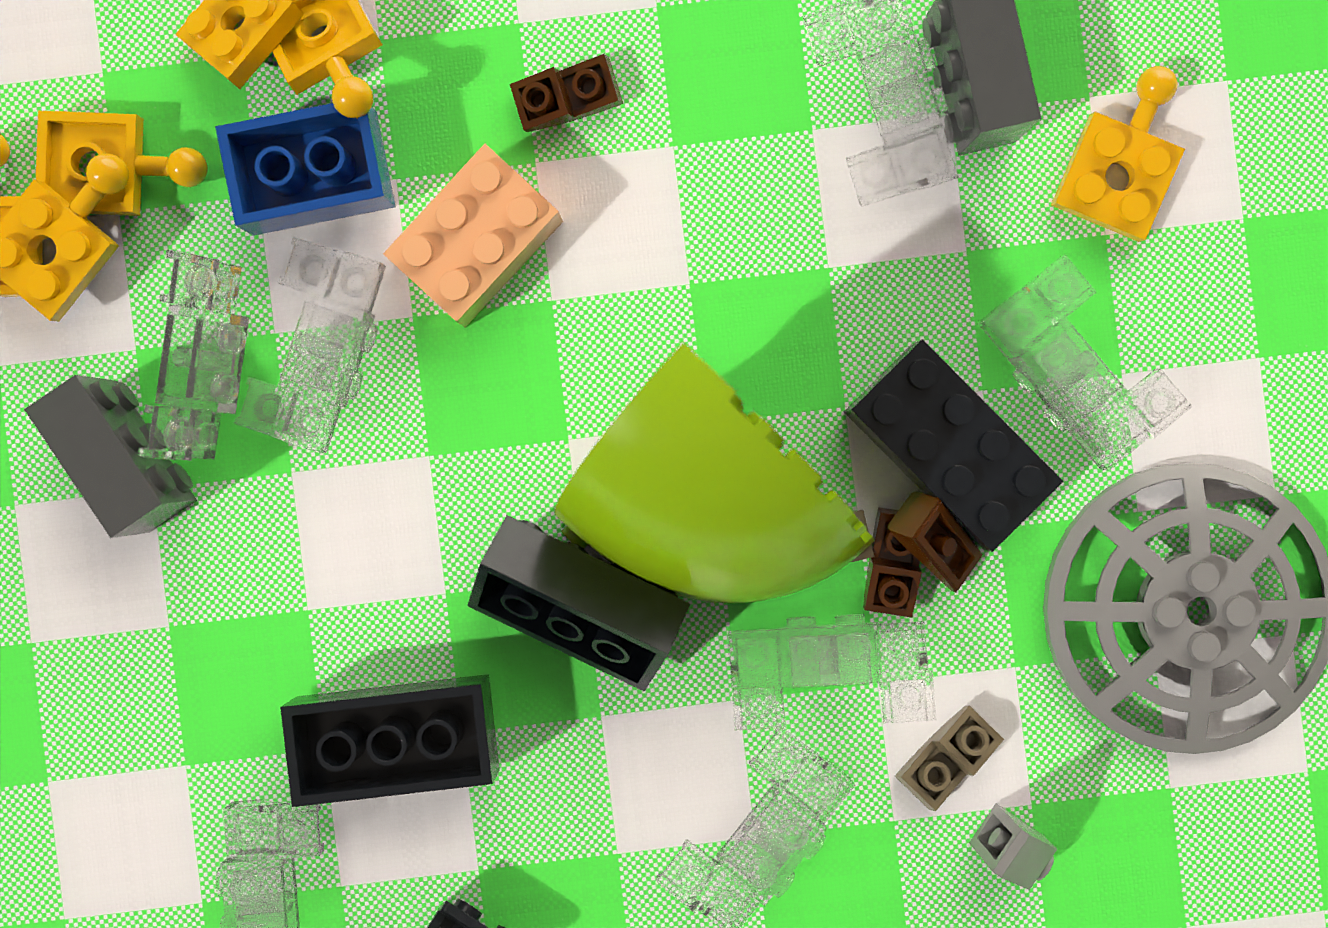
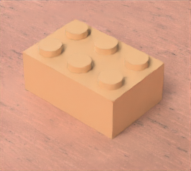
[383,144,563,328]

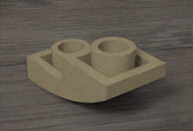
[895,705,1004,811]

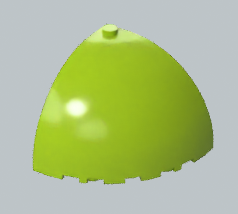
[554,342,875,603]

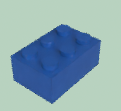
[215,103,396,236]

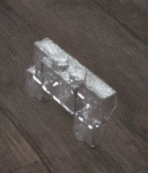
[802,0,959,207]
[234,237,386,453]
[138,250,249,461]
[977,254,1193,470]
[728,614,937,731]
[656,724,856,928]
[215,799,324,928]

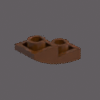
[509,54,623,132]
[863,507,922,618]

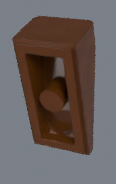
[888,491,983,593]

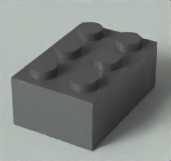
[923,0,1041,156]
[24,375,197,538]

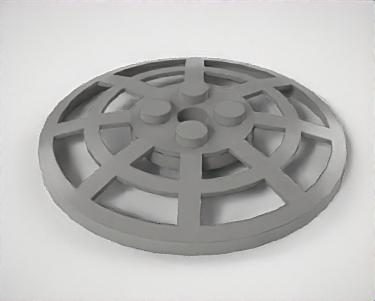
[1043,463,1328,754]

